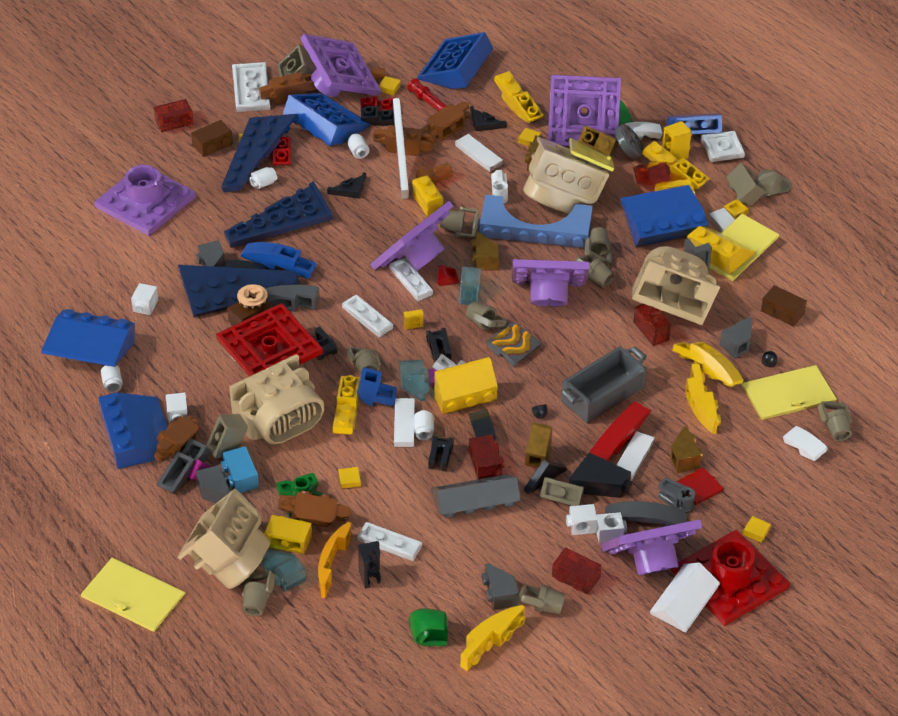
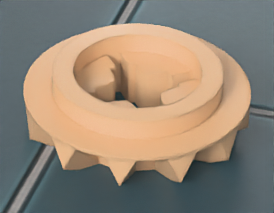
[237,284,268,309]

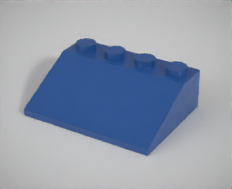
[417,32,493,89]
[283,93,370,146]
[620,185,708,247]
[41,309,135,367]
[98,393,168,469]

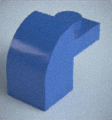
[357,367,397,406]

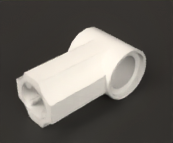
[491,170,508,204]

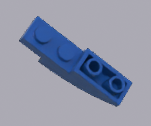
[241,242,317,279]

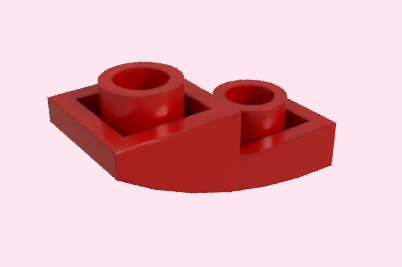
[360,96,395,111]
[273,137,291,166]

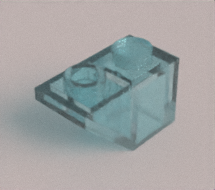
[458,266,483,305]
[400,360,429,401]
[261,550,306,592]

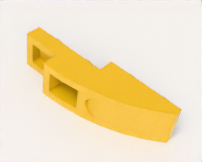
[494,71,544,123]
[642,141,710,189]
[672,342,743,387]
[685,364,721,434]
[333,375,360,434]
[460,605,526,671]

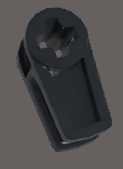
[309,327,338,360]
[426,327,451,363]
[428,434,454,471]

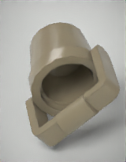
[440,207,480,239]
[585,227,612,266]
[576,256,615,288]
[466,302,508,330]
[346,347,381,375]
[818,401,852,442]
[242,570,276,616]
[519,584,565,614]

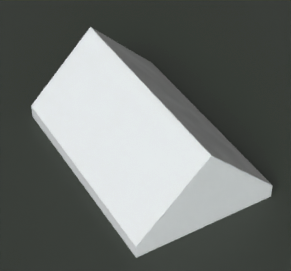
[650,563,720,633]

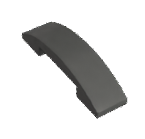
[605,501,687,527]

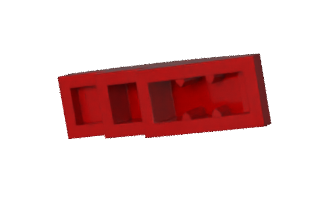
[589,401,651,461]

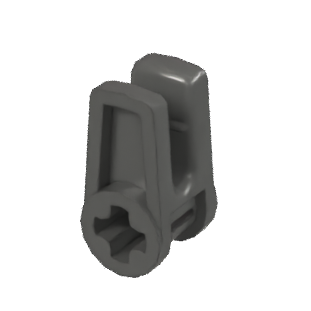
[658,478,695,513]

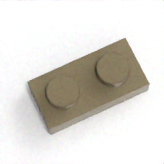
[540,477,585,506]

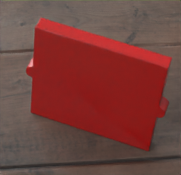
[676,467,724,505]

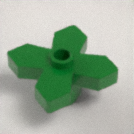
[276,473,324,518]

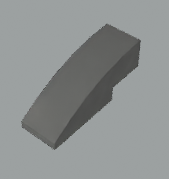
[265,285,320,312]
[156,438,211,494]

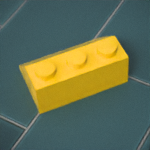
[687,226,755,274]
[435,357,498,414]

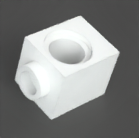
[131,283,158,315]
[166,393,188,424]
[566,504,597,535]
[596,512,627,543]

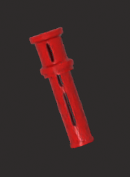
[407,78,447,112]

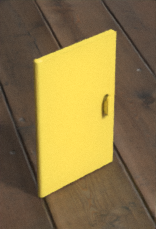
[569,138,614,172]
[710,214,779,282]
[741,365,837,420]
[81,557,186,632]

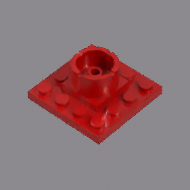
[216,303,323,377]
[671,529,790,626]

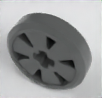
[615,124,644,161]

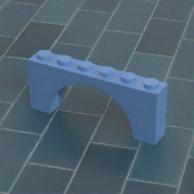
[480,195,593,248]

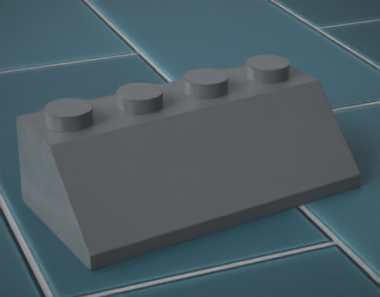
[431,474,521,517]

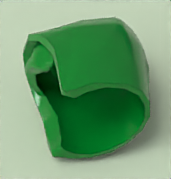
[408,608,448,646]

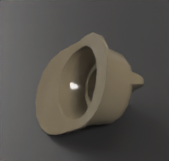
[756,169,792,197]

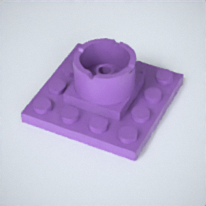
[300,34,382,97]
[548,74,621,146]
[94,164,196,236]
[370,201,454,271]
[512,259,589,307]
[601,520,702,575]

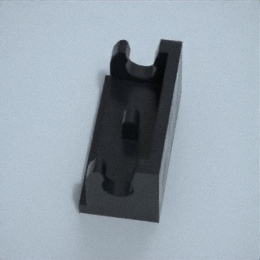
[358,541,381,589]

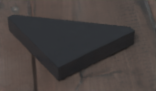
[470,106,507,131]
[327,172,367,199]
[524,460,567,494]

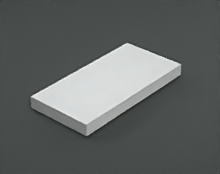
[232,62,270,112]

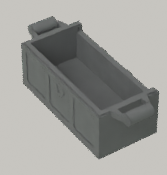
[561,346,647,423]

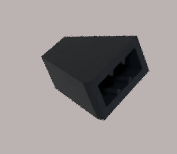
[569,453,632,498]

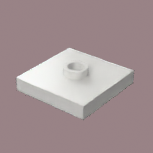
[701,131,745,162]

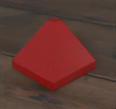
[437,265,459,286]

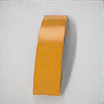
[318,522,353,598]

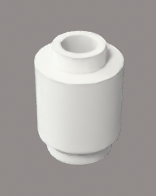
[348,134,369,159]
[249,167,277,189]
[101,365,123,393]
[414,410,434,440]

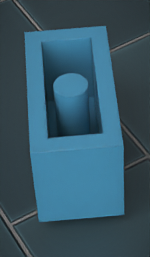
[221,446,259,493]

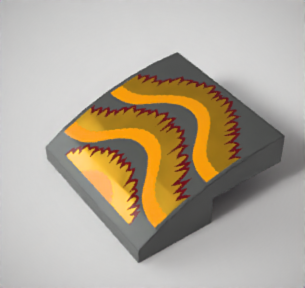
[486,322,541,367]

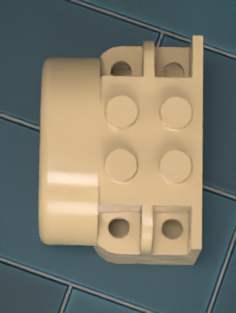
[523,137,609,214]
[632,246,720,325]
[229,354,324,444]
[177,488,270,589]

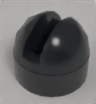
[761,351,777,367]
[531,404,548,419]

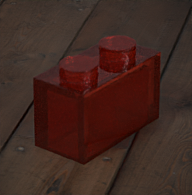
[153,99,194,133]
[633,161,671,185]
[633,304,671,346]
[468,434,504,479]
[552,547,602,594]

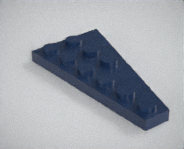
[221,114,299,192]
[224,181,333,248]
[178,265,300,317]

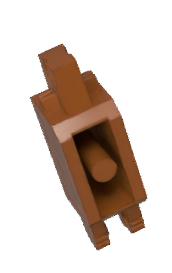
[259,72,317,105]
[421,101,469,140]
[373,125,436,156]
[154,415,200,462]
[278,491,352,527]

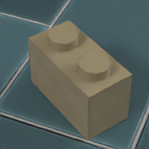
[726,163,766,206]
[207,414,248,458]

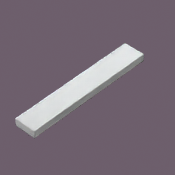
[393,98,409,199]

